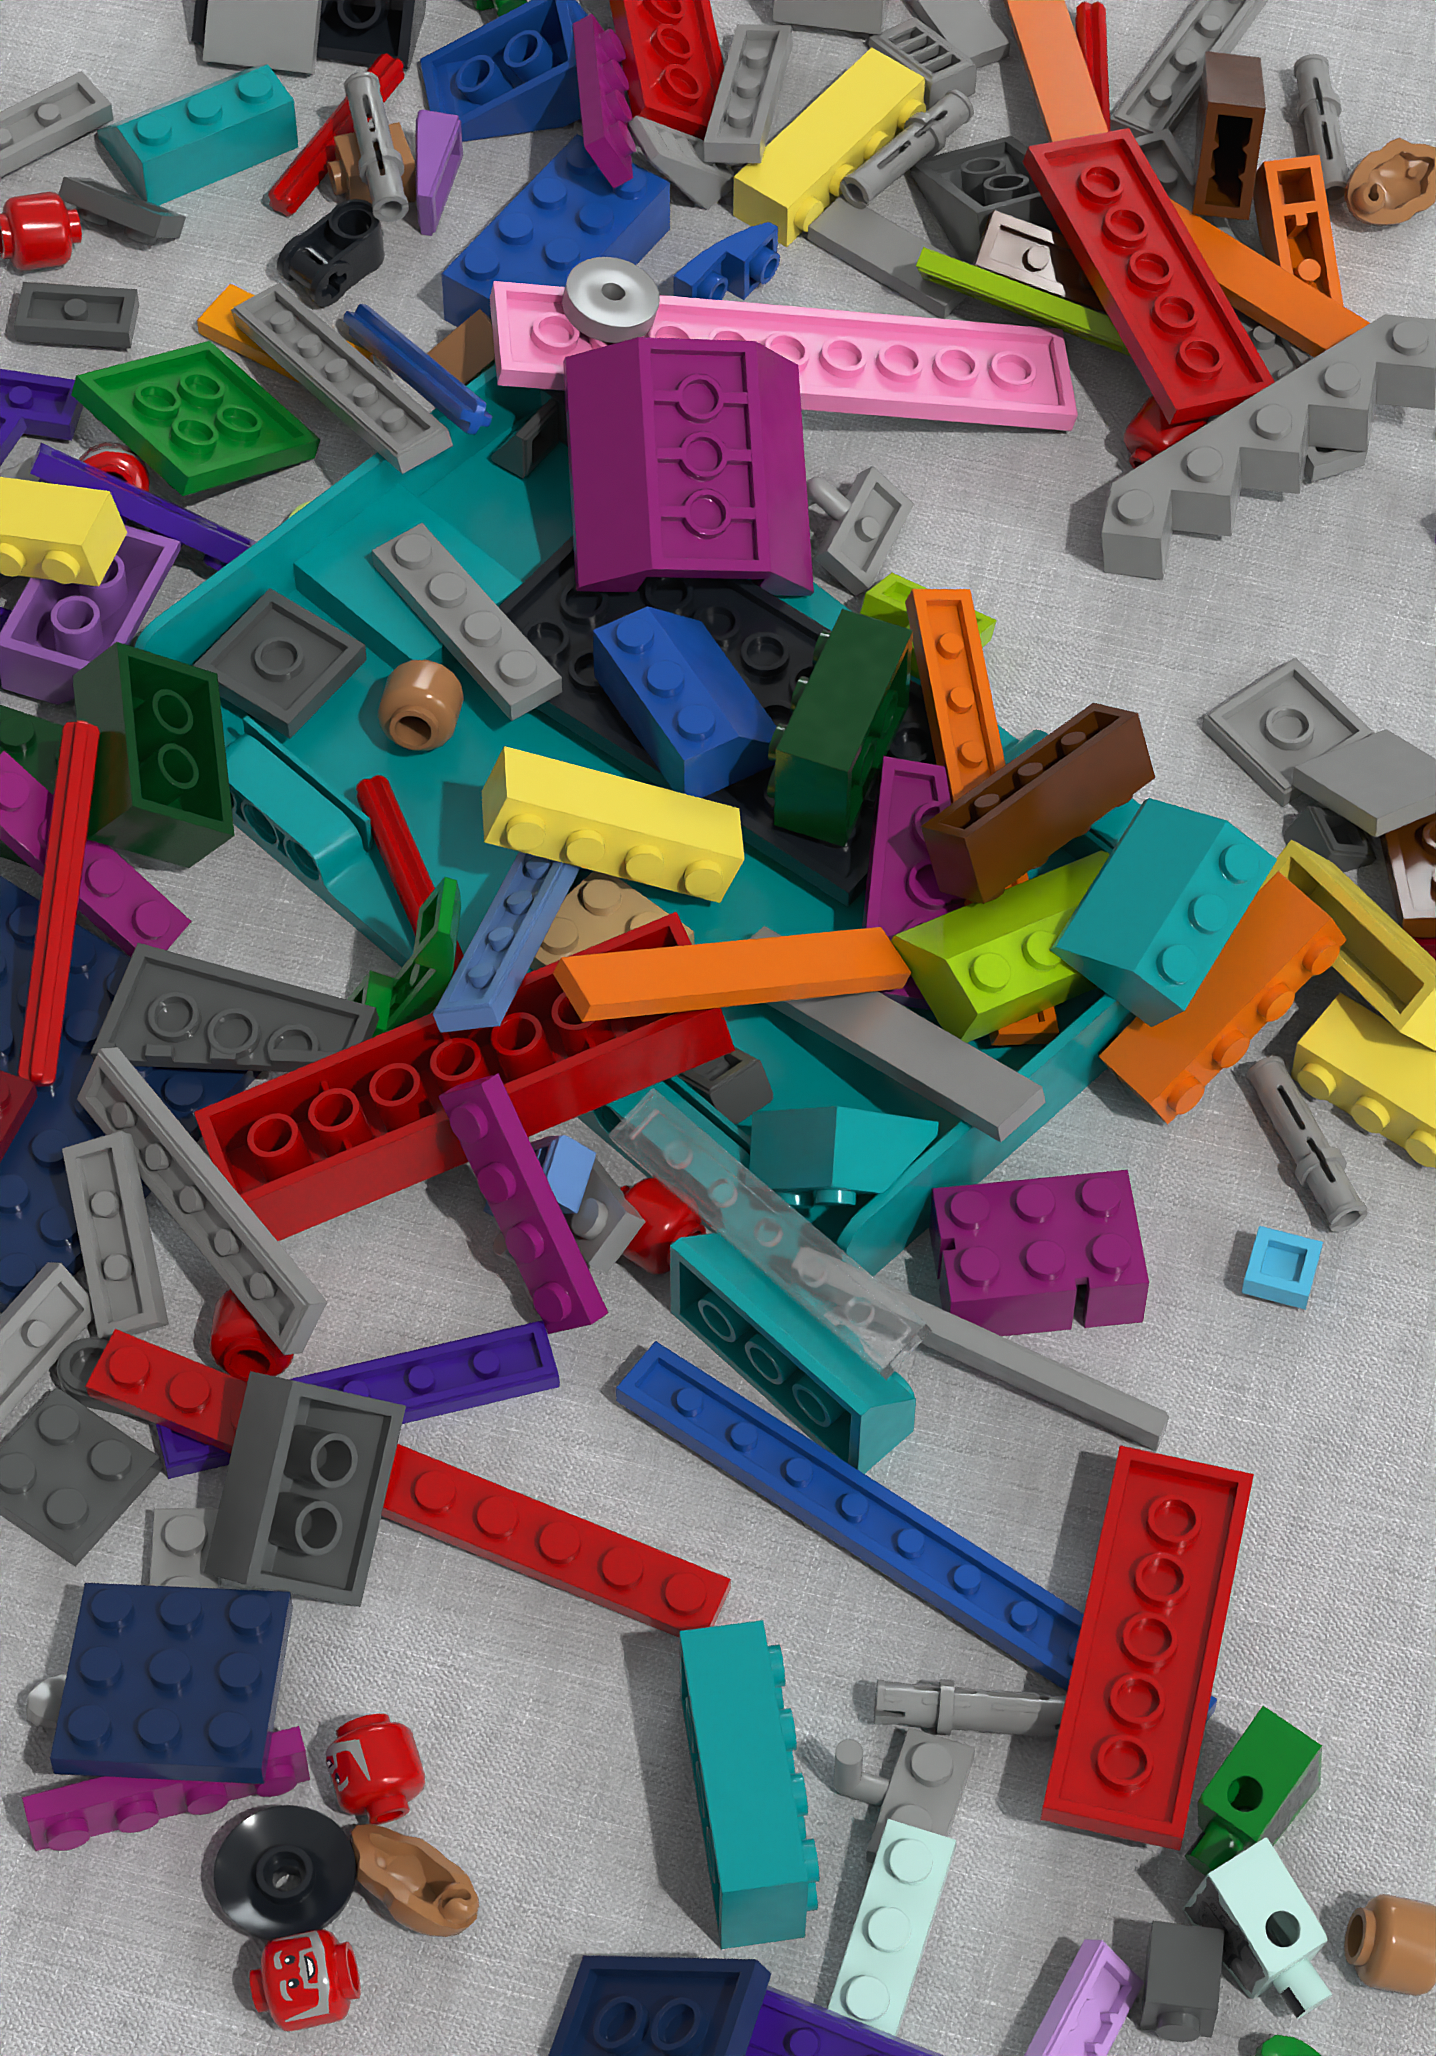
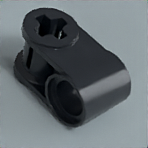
[277,199,385,307]

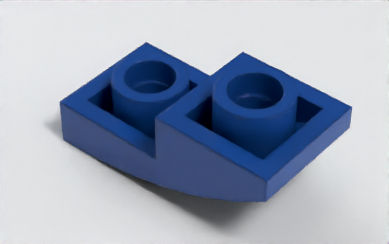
[673,222,780,300]

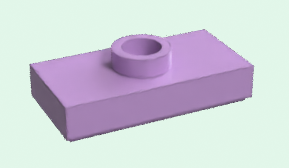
[1024,1939,1144,2056]

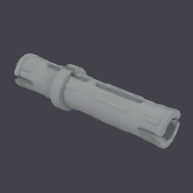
[1294,54,1349,205]
[344,71,409,222]
[840,89,974,209]
[1246,1056,1368,1232]
[874,1679,1066,1737]

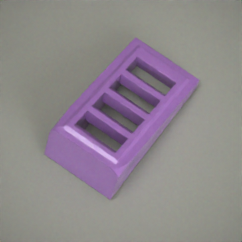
[416,110,463,236]

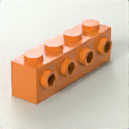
[1098,871,1347,1125]

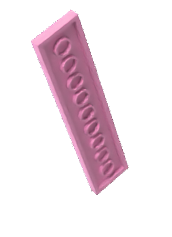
[490,281,1078,431]

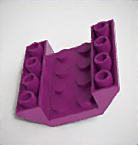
[563,337,814,596]

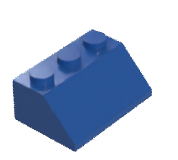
[593,606,777,798]

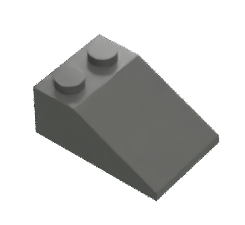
[910,136,1063,265]

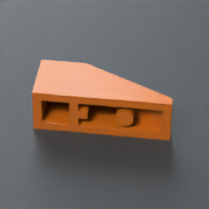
[1253,155,1344,306]

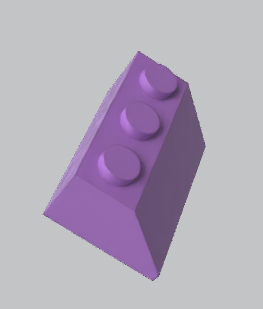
[0,525,181,705]

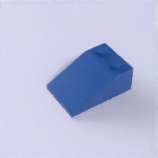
[420,0,588,142]

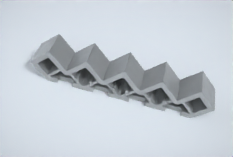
[1101,314,1436,579]

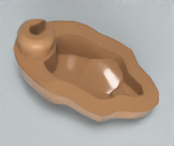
[1344,138,1436,227]
[350,1824,479,1937]

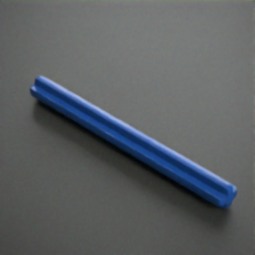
[343,304,492,435]

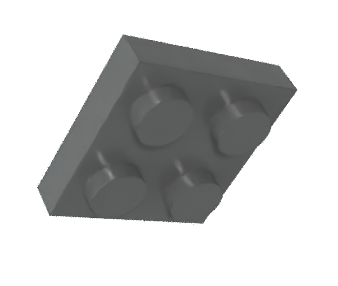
[193,588,367,739]
[0,1387,162,1567]

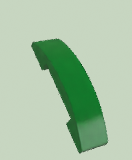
[347,877,461,1038]

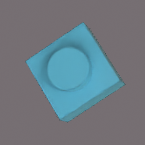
[1242,1225,1323,1310]

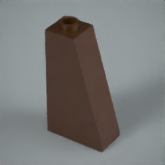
[1192,51,1266,221]

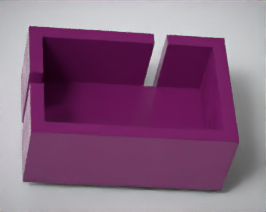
[929,1169,1149,1336]

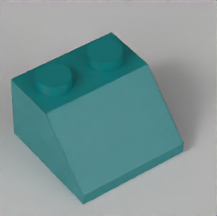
[748,1106,939,1208]

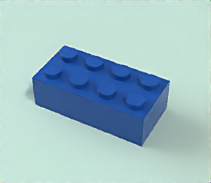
[441,134,670,327]

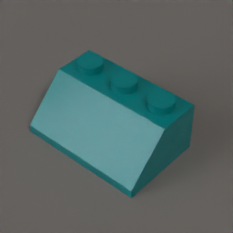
[97,64,299,206]
[1050,798,1277,1027]

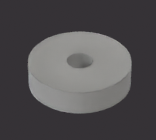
[562,257,660,343]

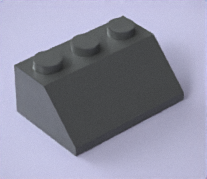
[204,1371,406,1607]

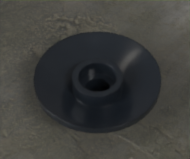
[214,1805,356,1941]

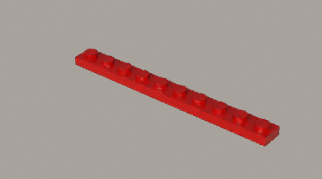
[85,1329,731,1638]

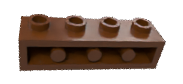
[920,703,1155,904]

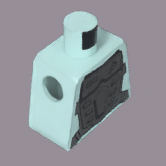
[1183,1837,1333,2019]

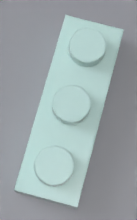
[828,1819,957,2037]

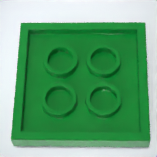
[71,341,321,496]

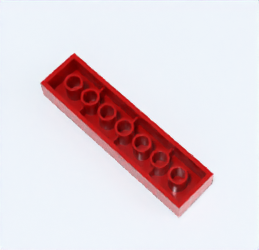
[194,911,735,1241]

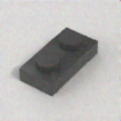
[58,177,186,245]
[14,282,139,348]

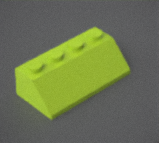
[891,850,1110,1043]

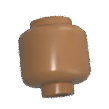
[378,660,464,751]
[1344,1894,1436,1996]

